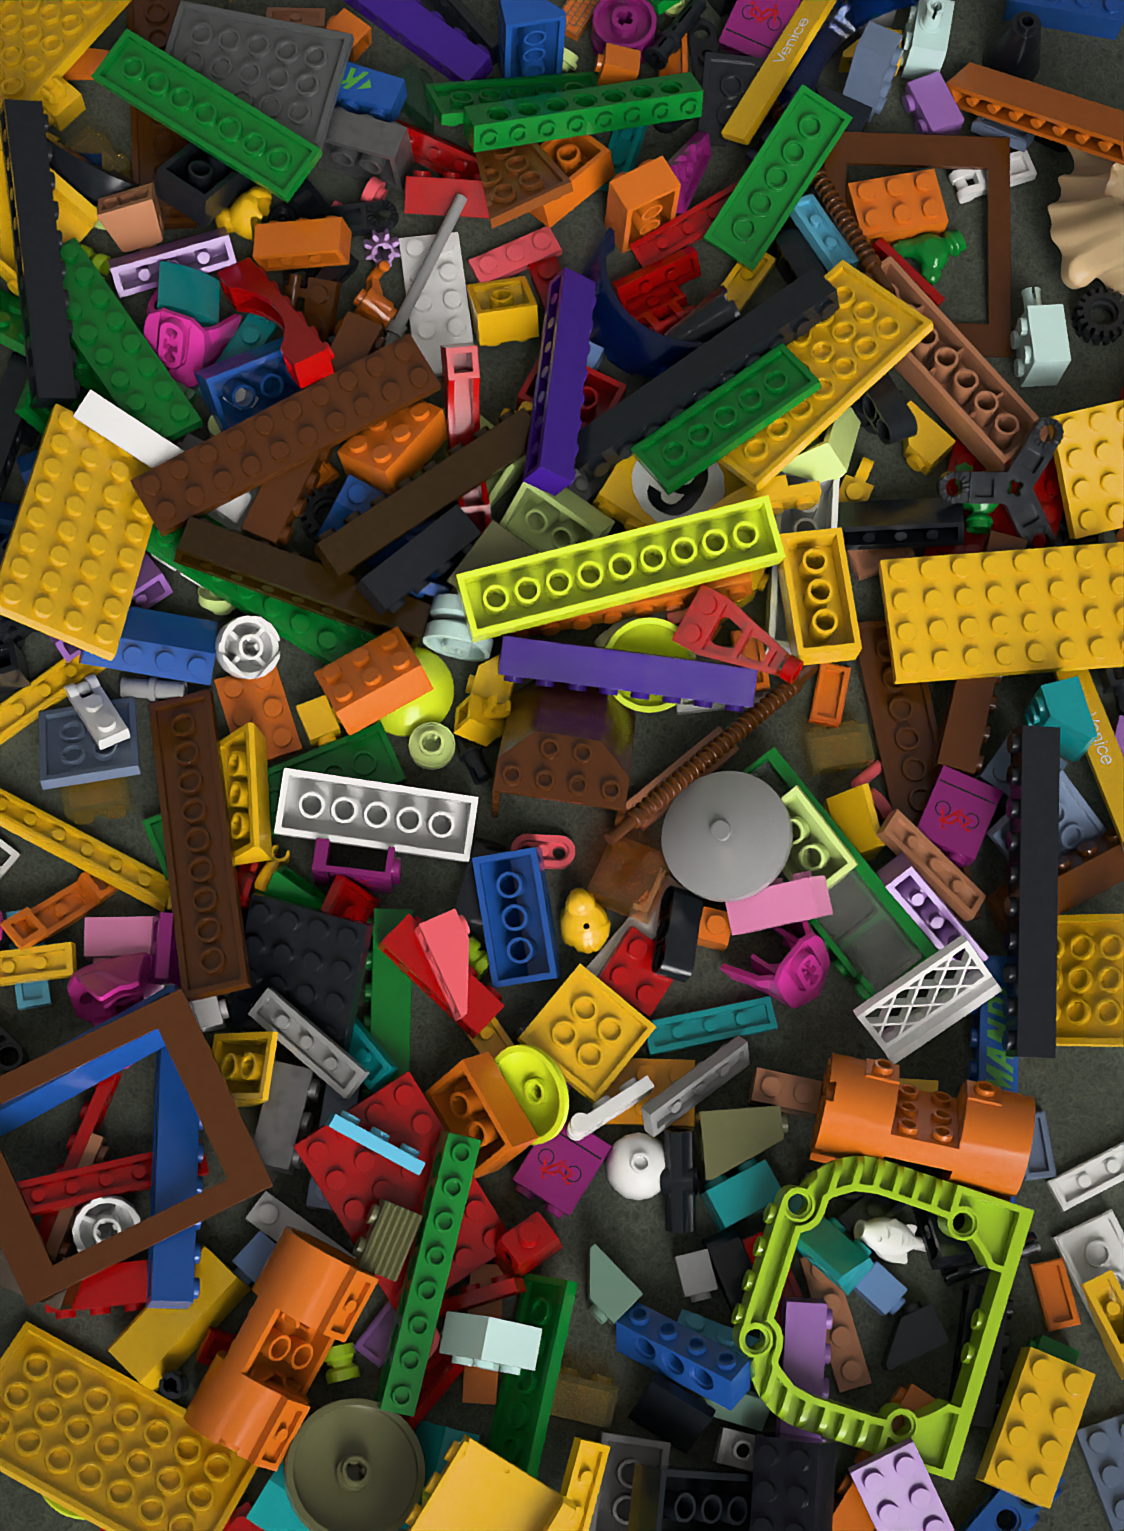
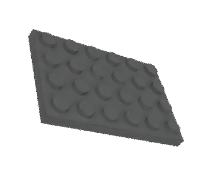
[165,0,354,150]

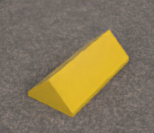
[219,722,272,865]
[107,1244,252,1392]

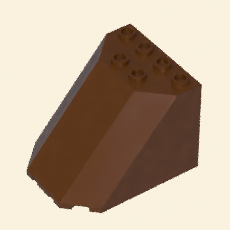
[492,679,636,827]

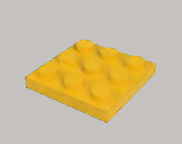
[517,964,656,1104]

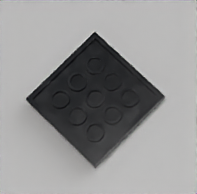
[227,893,373,1054]

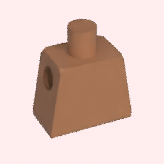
[97,183,164,252]

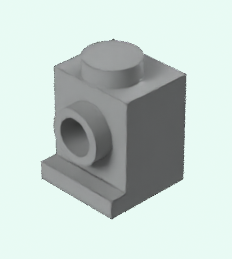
[713,1427,755,1471]

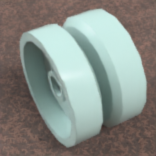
[423,594,493,662]

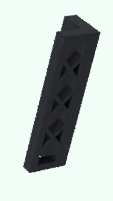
[420,0,498,66]

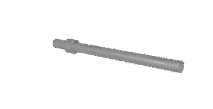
[385,194,468,346]

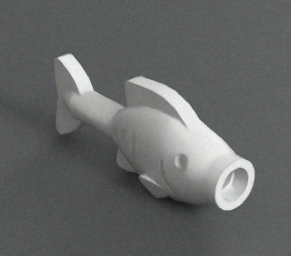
[854,1217,926,1264]

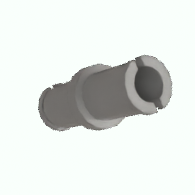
[120,676,187,702]

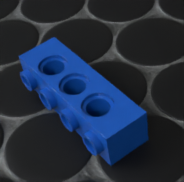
[616,1301,750,1411]
[957,1477,1065,1531]

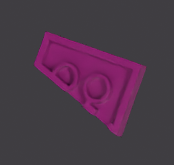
[667,131,712,214]

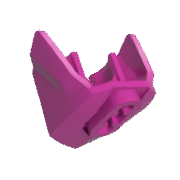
[144,288,242,387]
[720,920,830,1009]
[67,952,165,1069]

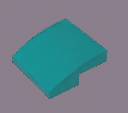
[157,261,220,327]

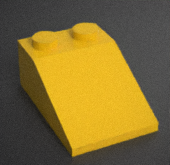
[212,1031,278,1107]

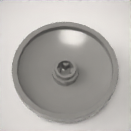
[661,771,793,902]

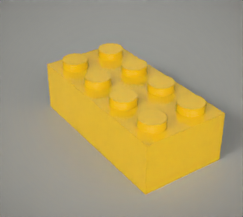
[777,527,862,666]
[975,1347,1096,1509]

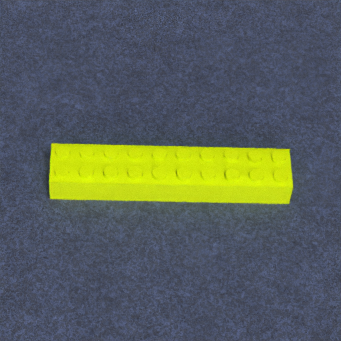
[455,495,786,643]

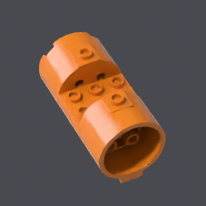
[809,1053,1036,1202]
[183,1226,379,1472]

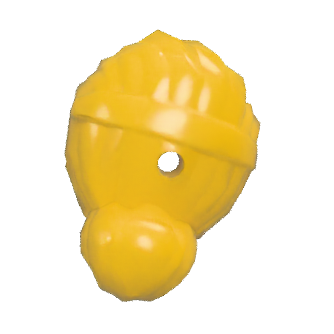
[215,186,272,242]
[559,888,611,954]

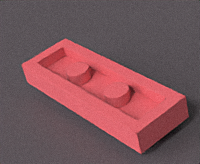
[468,226,562,283]

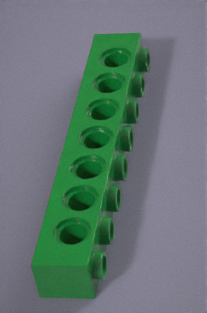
[463,72,704,153]
[374,1130,481,1417]

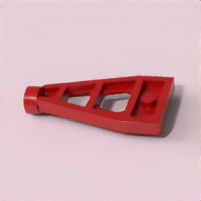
[672,584,804,684]

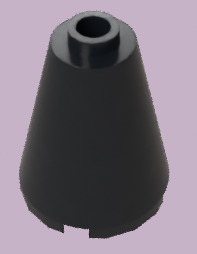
[982,12,1041,82]
[662,285,742,361]

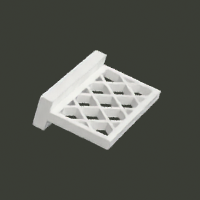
[853,935,1003,1064]

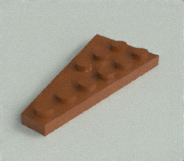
[475,143,573,229]

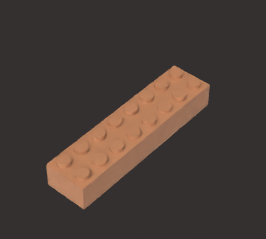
[864,256,1049,471]

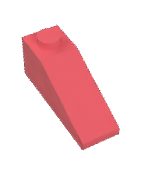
[414,909,470,1021]

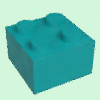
[700,1158,781,1232]

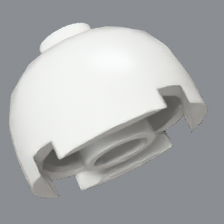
[215,615,281,680]
[605,1132,665,1200]
[72,1195,141,1252]

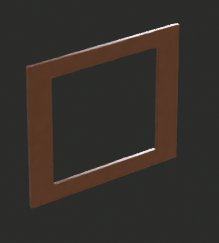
[823,132,1011,358]
[0,988,274,1307]

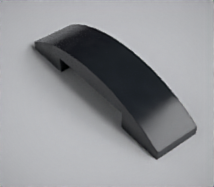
[46,132,140,202]

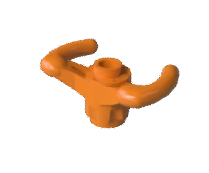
[333,260,398,335]

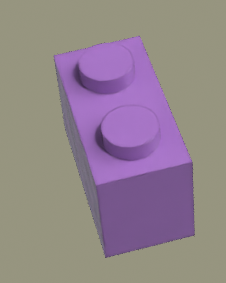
[902,71,964,136]

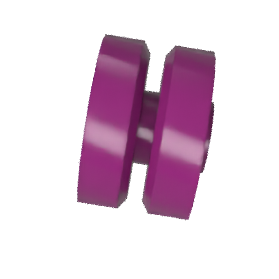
[590,0,657,65]

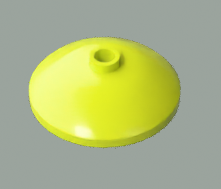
[605,617,697,713]
[373,646,454,737]
[494,1044,569,1145]

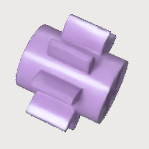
[363,229,401,267]

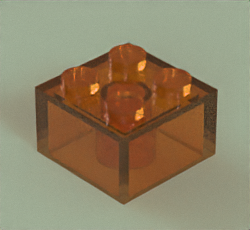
[587,837,671,925]

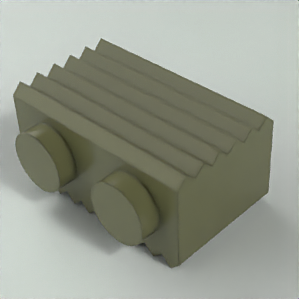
[352,1198,423,1282]

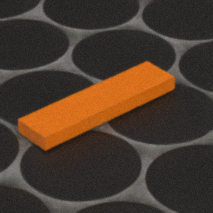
[462,1264,503,1405]

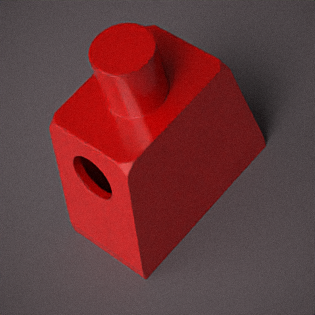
[493,1211,563,1278]

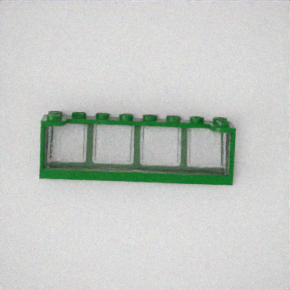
[742,747,938,1003]

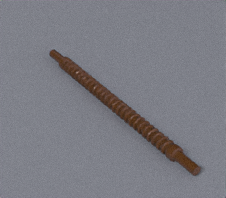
[758,69,894,292]
[604,664,819,845]

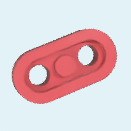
[511,834,575,870]

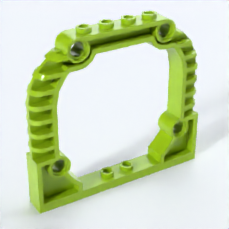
[731,1155,1034,1481]

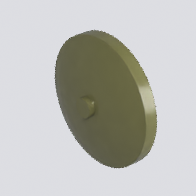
[284,1398,425,1531]

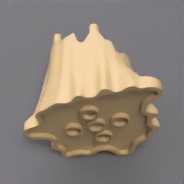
[1047,146,1124,295]

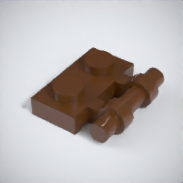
[281,273,341,342]

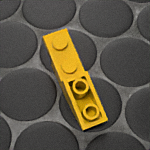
[707,474,822,515]

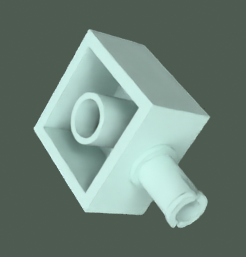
[900,0,955,80]
[1010,287,1071,387]
[439,1311,542,1375]

